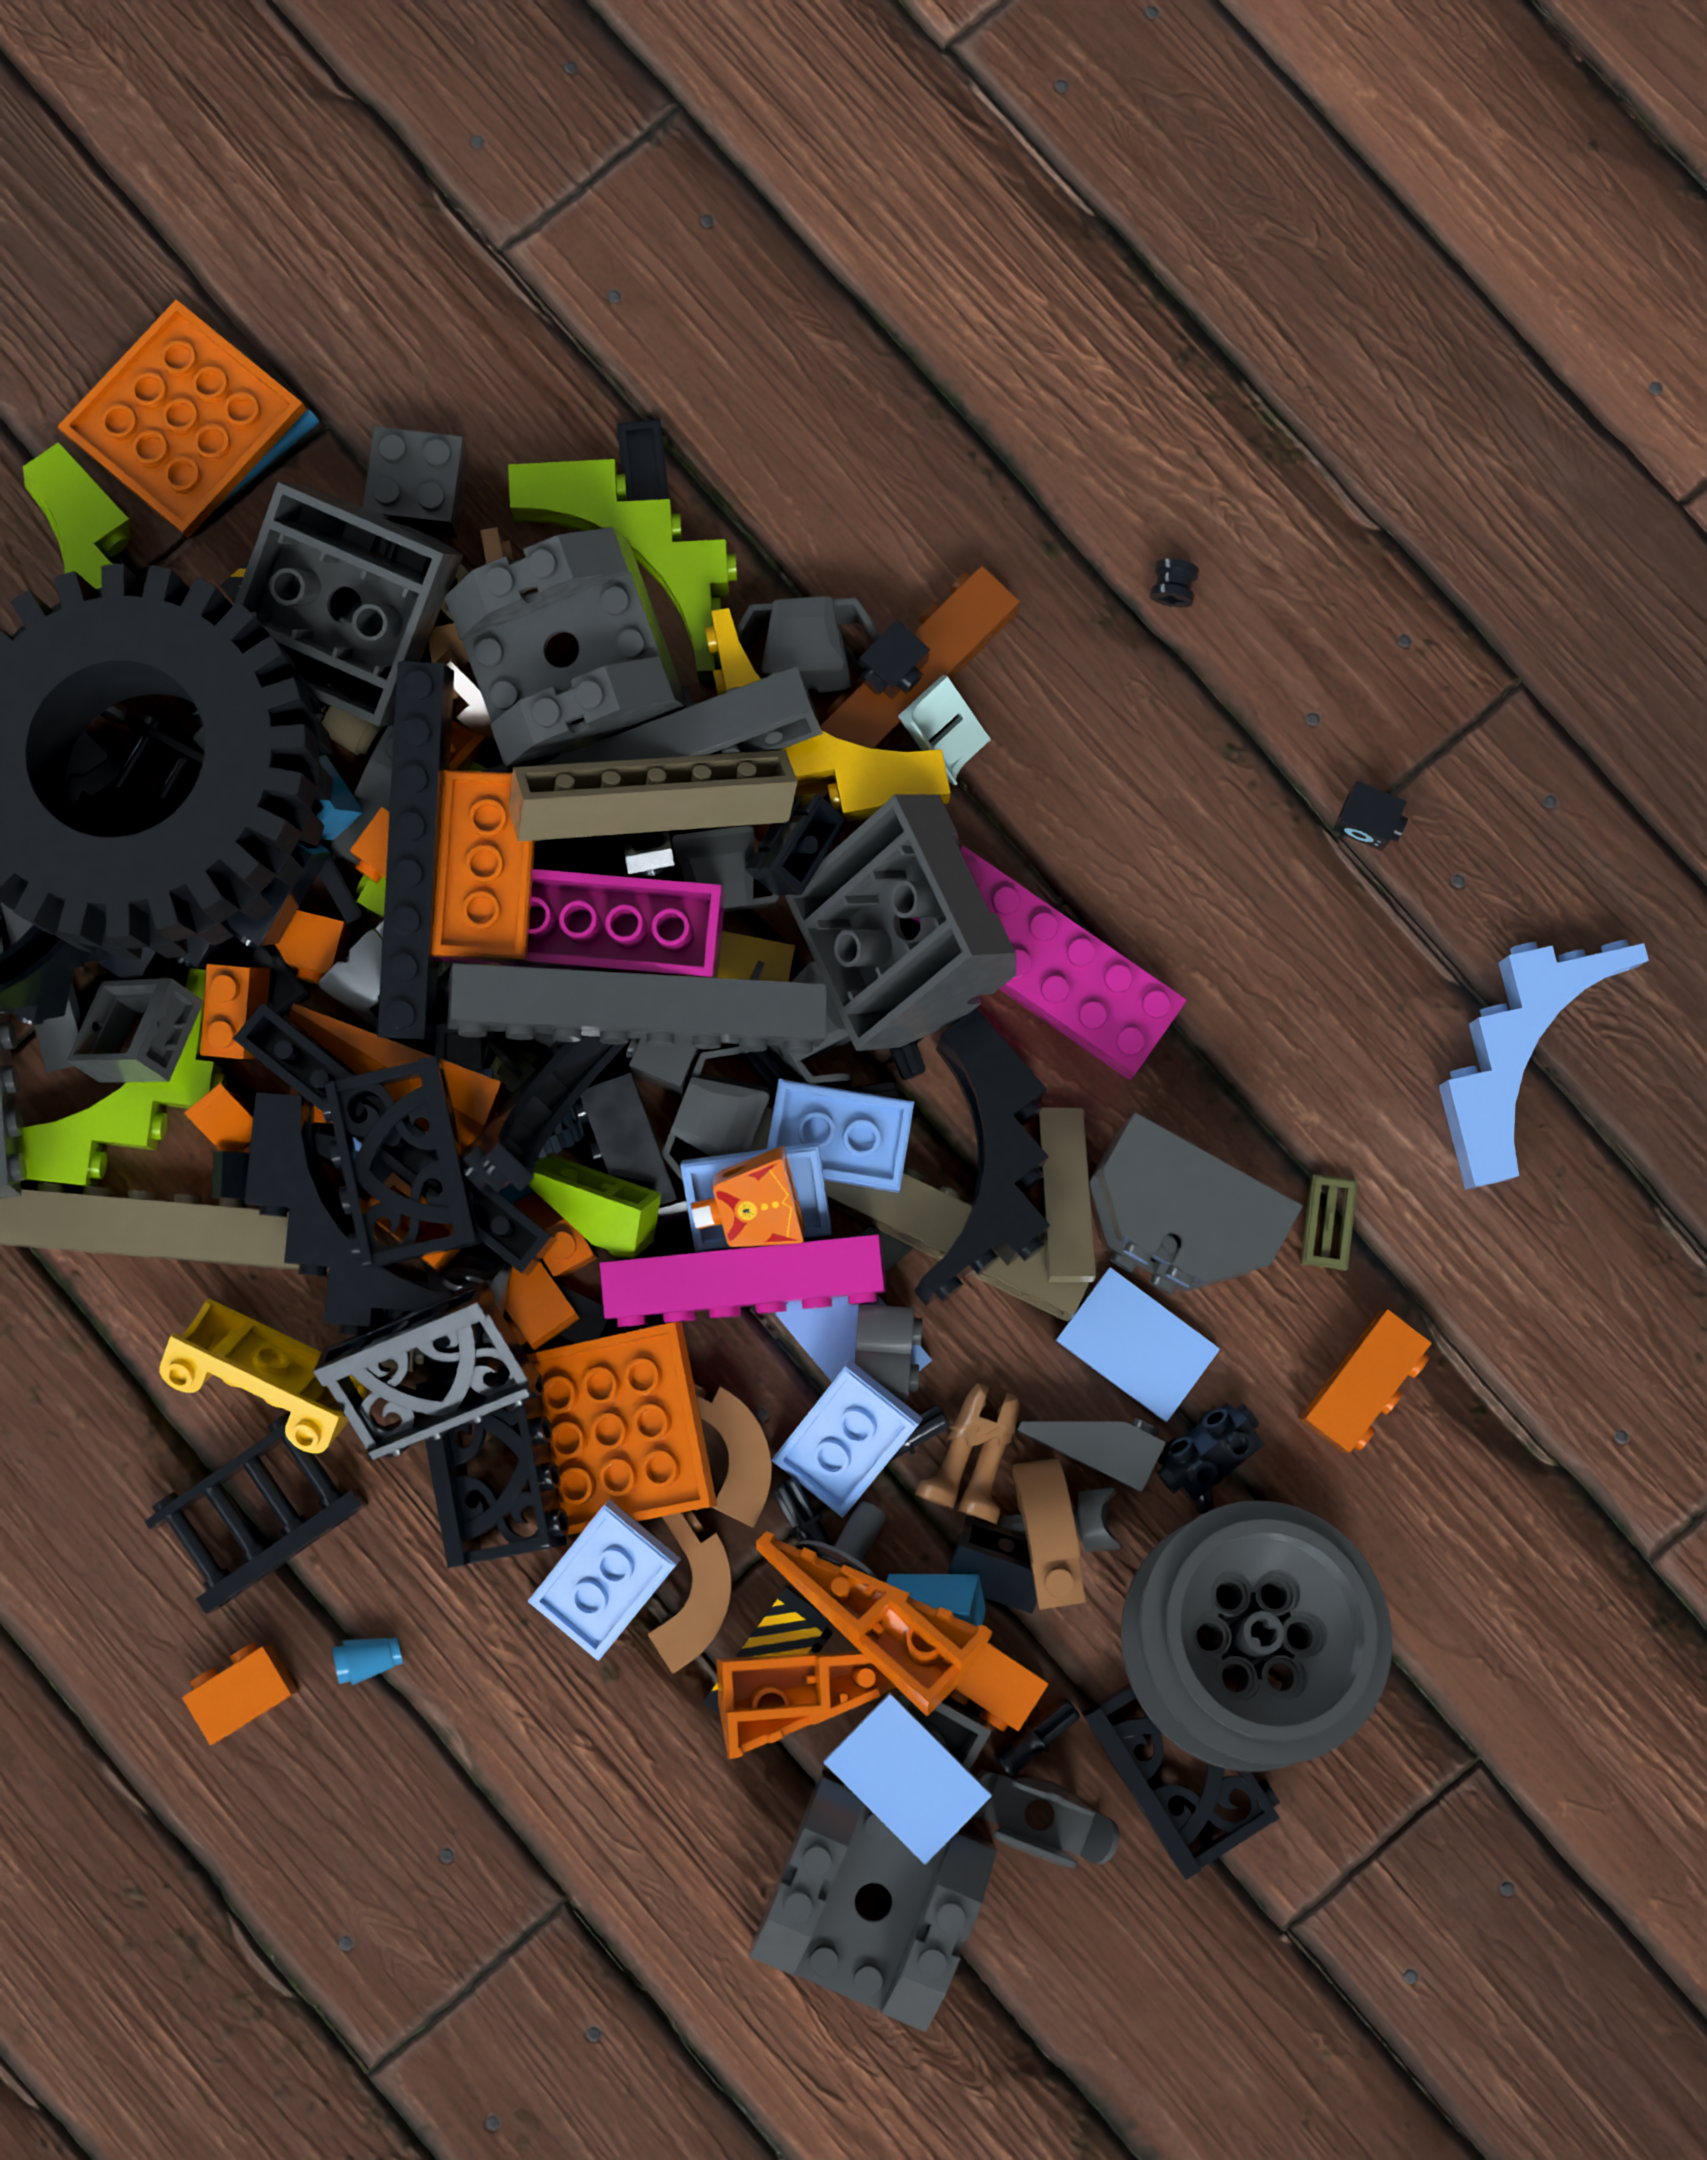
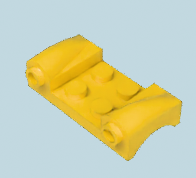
[159,1298,368,1453]

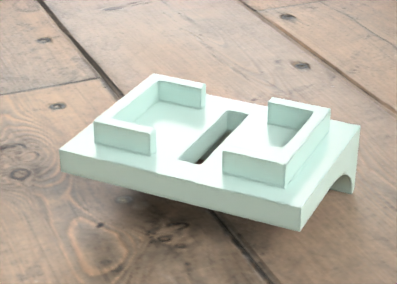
[898,674,991,785]

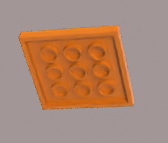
[57,299,307,539]
[526,1321,717,1536]

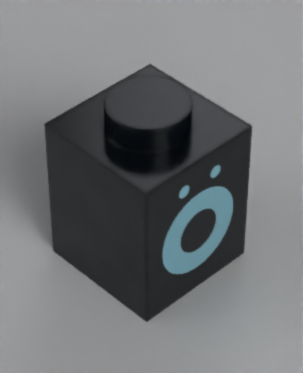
[1333,781,1408,851]

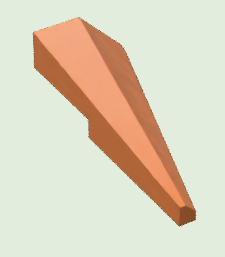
[290,1003,507,1165]
[756,1531,992,1716]
[716,1651,897,1759]

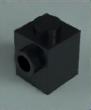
[859,619,930,699]

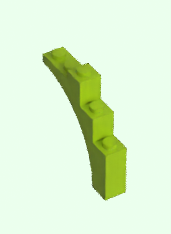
[23,442,130,589]
[508,459,737,683]
[17,968,228,1188]

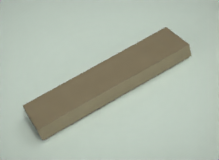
[1036,1107,1096,1282]

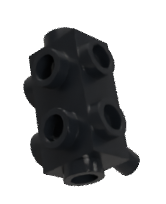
[1156,1402,1265,1514]

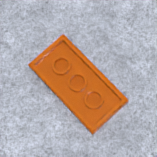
[431,770,535,961]

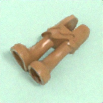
[914,1383,1020,1525]

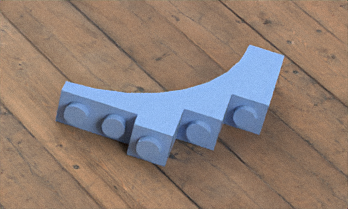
[1439,940,1649,1190]

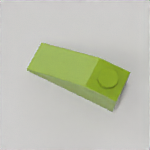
[527,1154,662,1259]

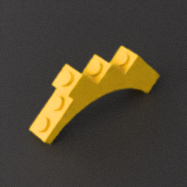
[705,608,951,822]

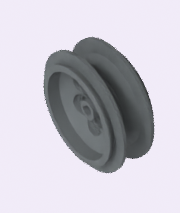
[1121,1500,1392,1772]

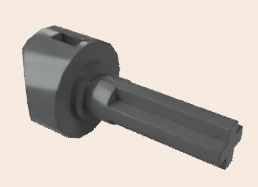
[997,1487,1122,1553]

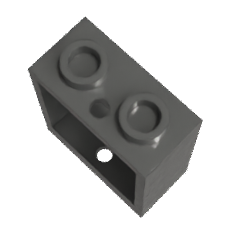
[66,978,204,1083]

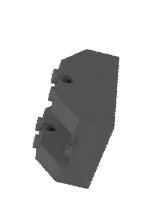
[233,482,463,727]
[445,527,688,771]
[784,795,1016,1051]
[1089,1112,1303,1295]
[749,1770,997,2032]

